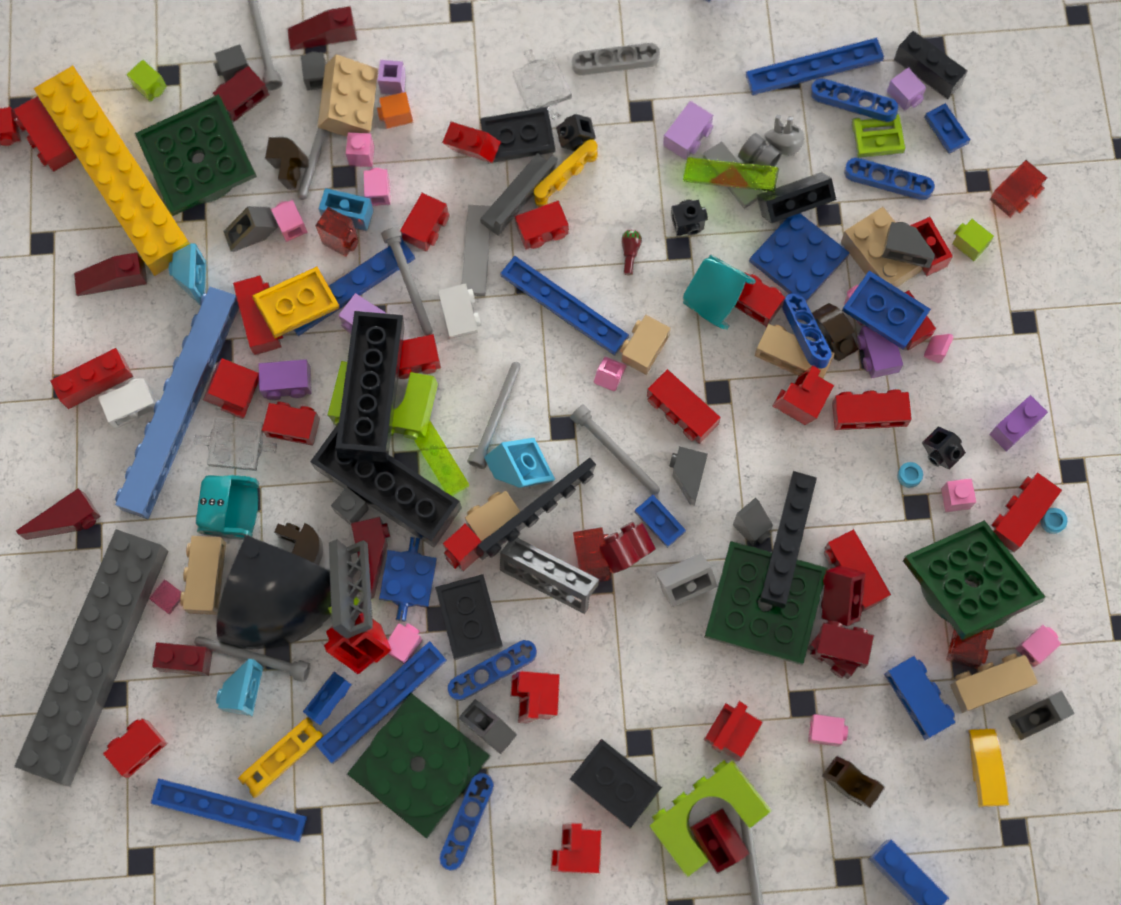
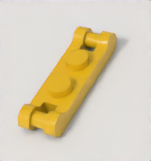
[534,140,598,207]
[238,717,324,798]

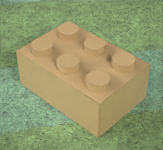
[317,54,378,137]
[841,207,923,287]

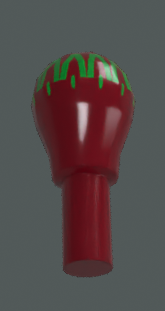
[621,229,642,275]

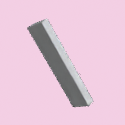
[462,205,491,296]

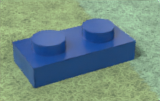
[924,103,971,154]
[634,495,686,548]
[303,671,352,725]

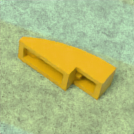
[969,729,1009,807]

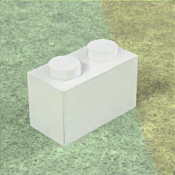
[438,284,481,339]
[98,378,156,429]

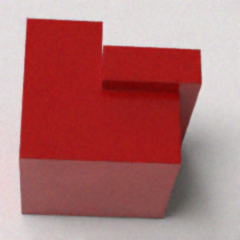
[203,358,259,419]
[772,366,834,425]
[324,613,392,675]
[510,671,560,724]
[704,701,763,762]
[551,823,602,874]

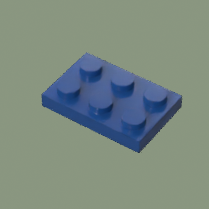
[842,270,931,350]

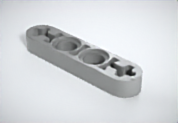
[572,43,660,75]

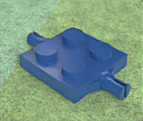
[379,537,437,621]

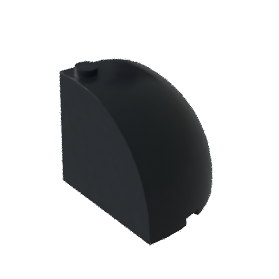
[216,535,331,649]

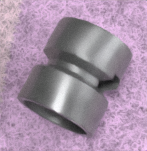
[738,133,782,177]

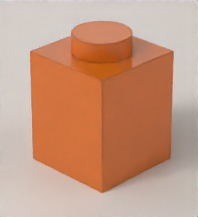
[377,92,413,129]

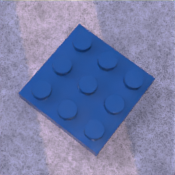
[749,213,850,302]

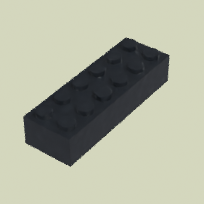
[336,311,405,462]
[310,423,462,548]

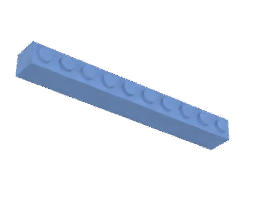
[115,287,239,520]

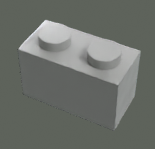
[656,553,718,607]

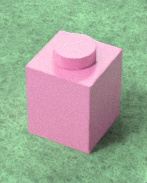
[346,133,375,167]
[364,168,391,206]
[271,200,307,242]
[941,478,976,512]
[388,623,422,664]
[1015,625,1062,667]
[808,714,848,747]

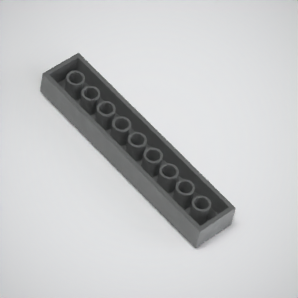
[14,529,168,786]

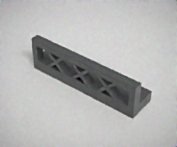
[480,153,558,236]
[500,538,599,614]
[329,539,373,639]

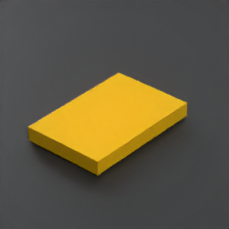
[253,266,339,338]

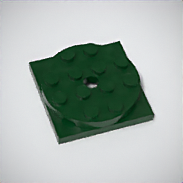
[135,94,257,216]
[903,520,1046,640]
[704,541,828,665]
[347,693,491,839]

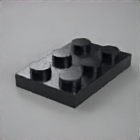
[480,107,556,163]
[435,574,503,660]
[570,738,662,829]

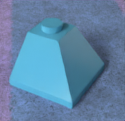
[169,243,206,305]
[484,438,555,488]
[216,659,263,716]

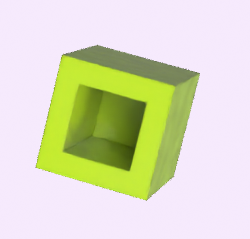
[126,59,167,102]
[952,219,994,261]

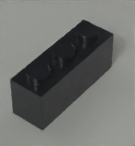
[894,31,968,99]
[757,172,837,223]

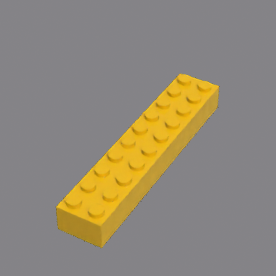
[33,65,190,276]

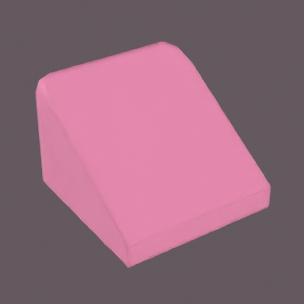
[924,334,954,363]
[594,357,627,391]

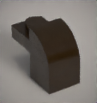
[265,137,309,189]
[812,303,858,362]
[274,523,323,565]
[822,755,885,808]

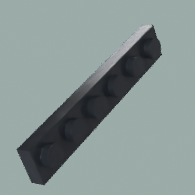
[476,457,596,560]
[760,471,817,609]

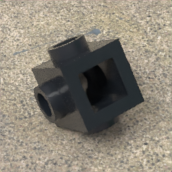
[556,114,596,151]
[671,199,708,236]
[922,426,966,470]

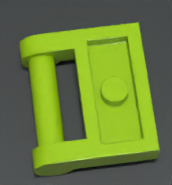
[852,114,905,158]

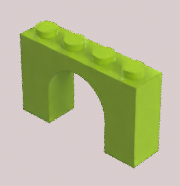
[327,361,438,440]
[649,760,772,877]

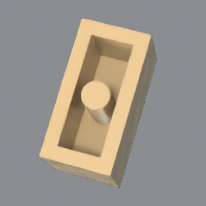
[620,315,671,375]
[465,491,520,541]

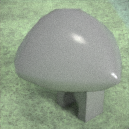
[764,115,804,156]

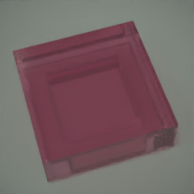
[149,579,182,615]

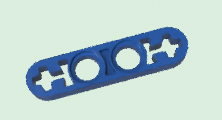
[811,78,898,122]
[844,158,935,200]
[782,293,832,369]
[447,640,537,701]
[439,773,494,871]

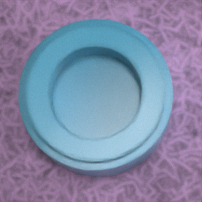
[897,462,923,488]
[1040,508,1068,534]

